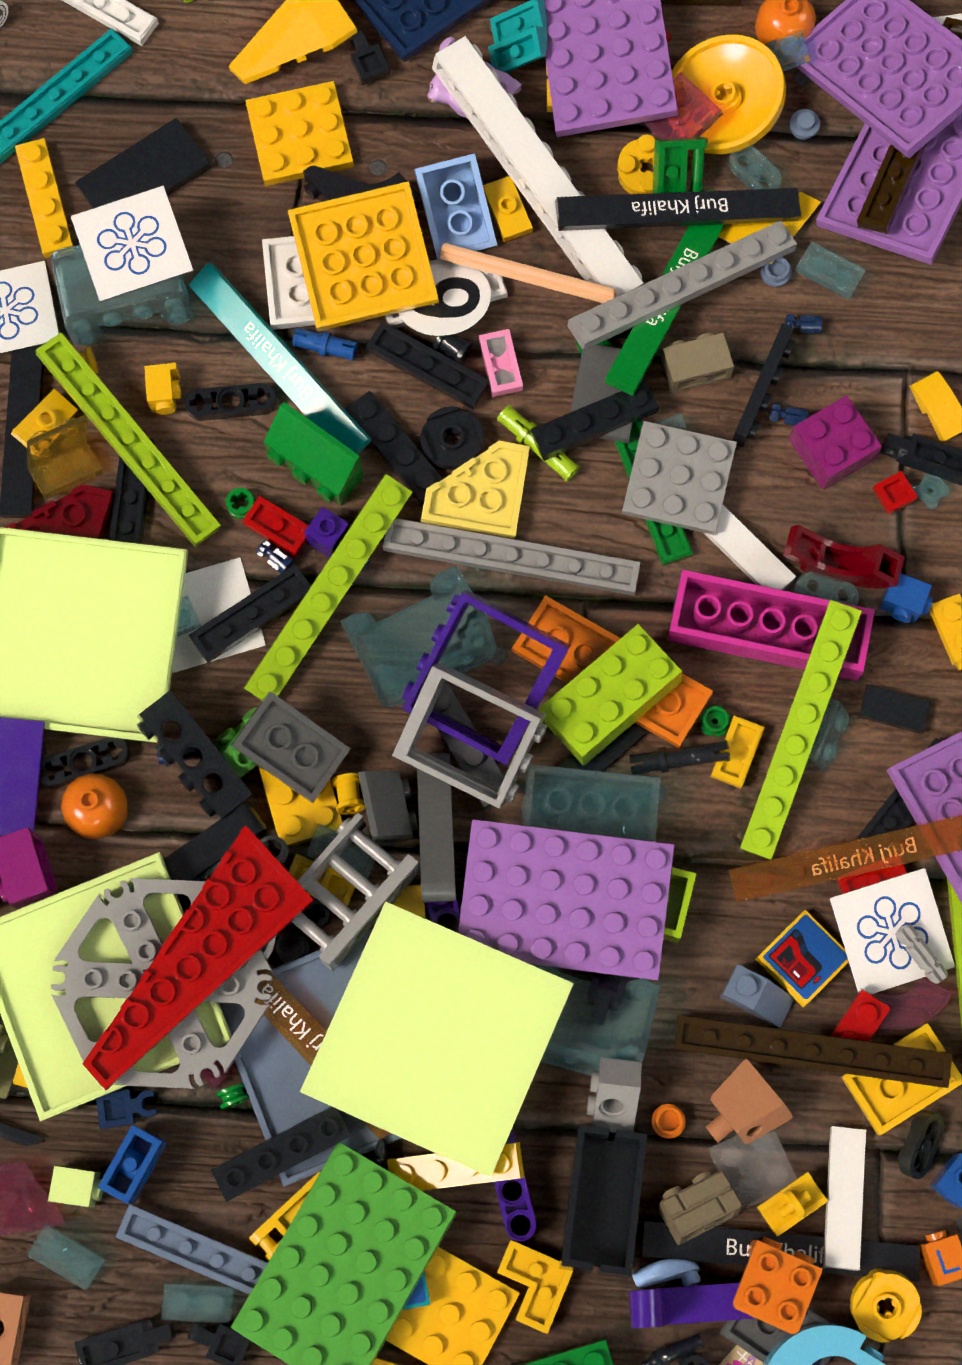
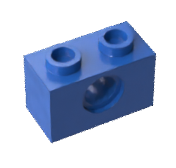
[97,1125,168,1204]

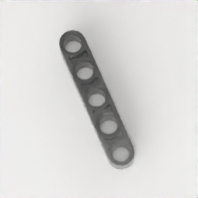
[417,752,456,903]

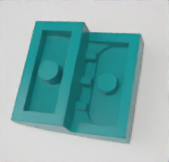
[488,0,547,73]

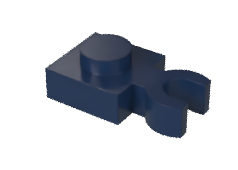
[96,1089,159,1130]

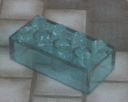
[519,764,660,842]

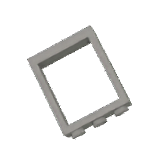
[392,662,547,809]

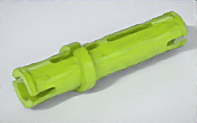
[497,405,580,482]

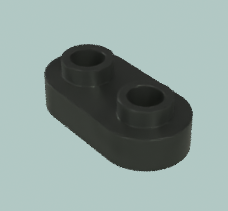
[898,1110,944,1179]

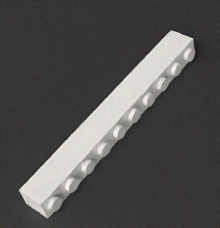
[432,36,643,304]

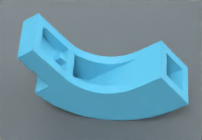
[762,1323,886,1365]

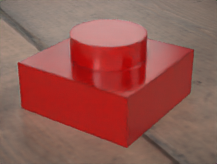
[872,471,918,515]

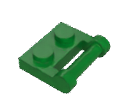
[653,136,708,193]

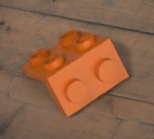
[733,1236,823,1334]

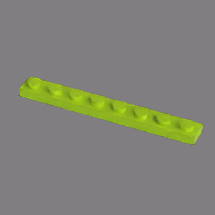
[36,333,221,547]
[243,474,412,700]
[740,600,862,860]

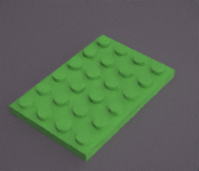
[231,1142,458,1365]

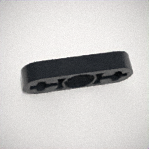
[185,383,277,421]
[39,737,130,789]

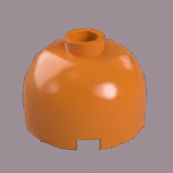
[755,0,816,54]
[61,773,128,840]

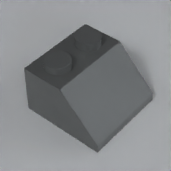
[358,771,418,847]

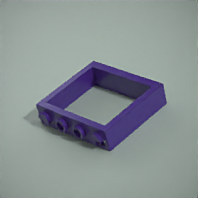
[401,590,571,765]

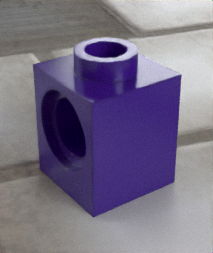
[304,507,350,558]

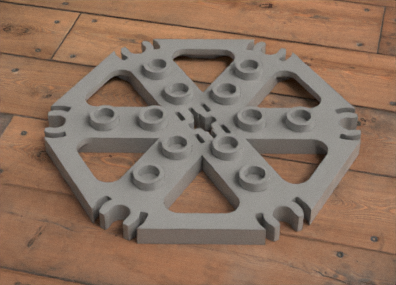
[51,878,273,1089]

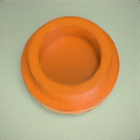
[651,1104,686,1139]

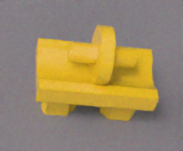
[757,1172,828,1237]

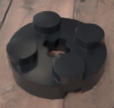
[420,406,483,470]

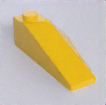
[228,0,358,84]

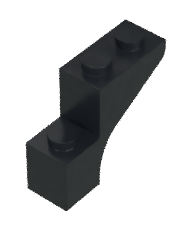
[303,165,419,210]

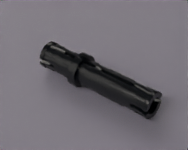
[629,740,730,775]

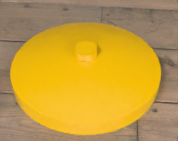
[667,35,786,154]

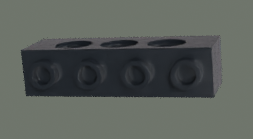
[137,690,252,819]
[211,1106,351,1202]

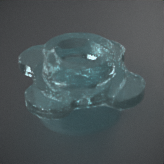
[912,473,950,510]

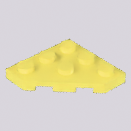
[421,441,530,539]

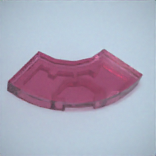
[875,978,953,1031]

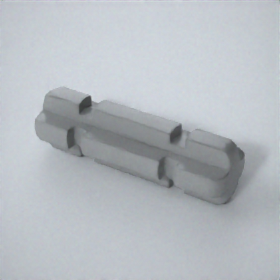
[895,924,948,984]

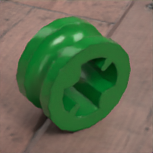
[225,487,255,519]
[216,1082,250,1110]

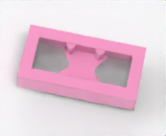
[479,329,523,397]

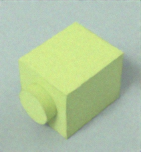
[48,1166,103,1207]

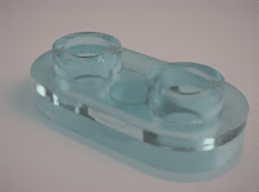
[728,146,782,190]
[794,572,859,606]

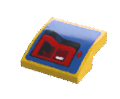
[755,910,849,1007]

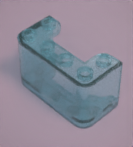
[51,245,195,346]

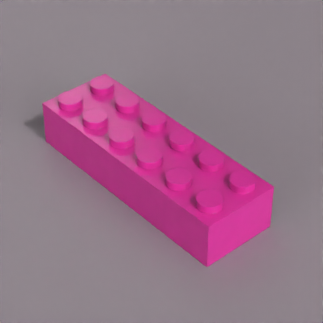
[667,570,875,681]

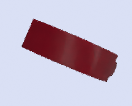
[783,525,905,589]

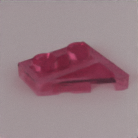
[0,1161,65,1236]

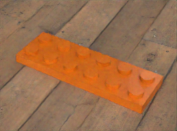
[512,595,713,748]

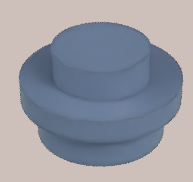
[789,109,820,140]
[760,257,792,287]

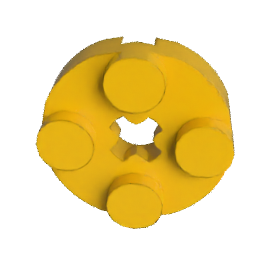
[617,134,658,194]
[850,1268,922,1343]

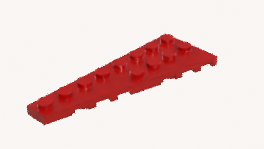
[82,826,314,1090]

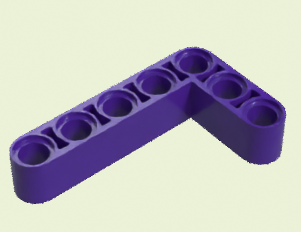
[628,1283,808,1329]

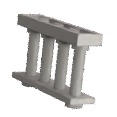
[292,813,421,972]

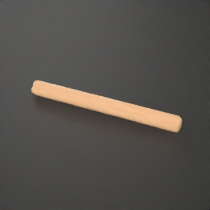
[439,243,617,303]

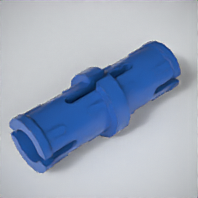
[292,327,358,361]

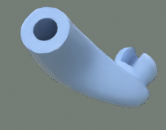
[632,1259,701,1288]

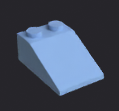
[414,153,497,260]

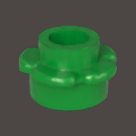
[699,705,731,737]

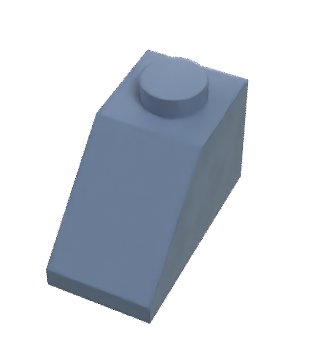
[719,964,794,1029]

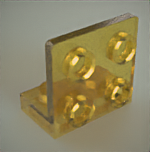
[27,416,102,500]

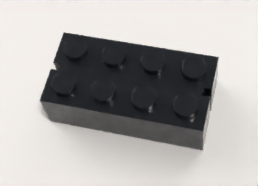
[559,1124,648,1279]

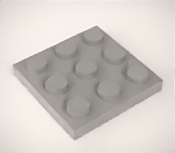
[622,421,737,535]

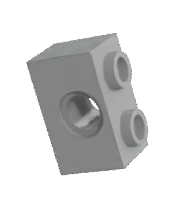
[587,1057,642,1132]

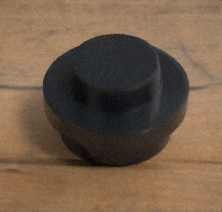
[276,931,310,963]

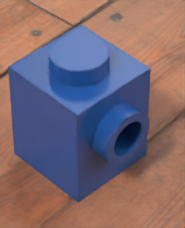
[879,573,933,623]
[929,1153,962,1208]

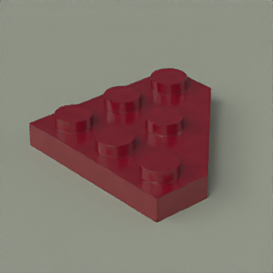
[4,484,114,539]

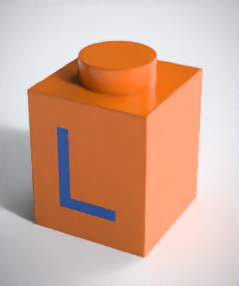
[918,1229,962,1286]

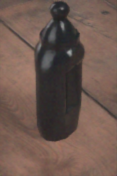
[641,1333,704,1365]

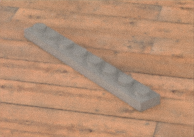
[567,221,797,350]
[383,518,640,596]

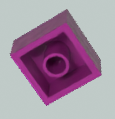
[789,395,882,490]
[0,827,59,909]

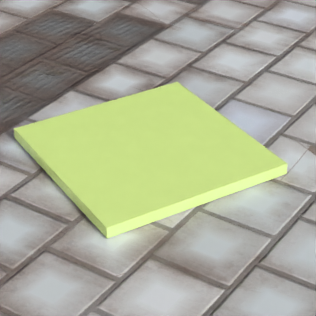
[0,527,188,743]
[0,852,232,1121]
[300,902,574,1178]

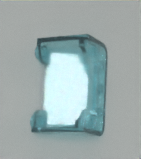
[340,565,497,707]
[530,964,661,1076]

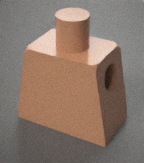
[705,1058,793,1144]

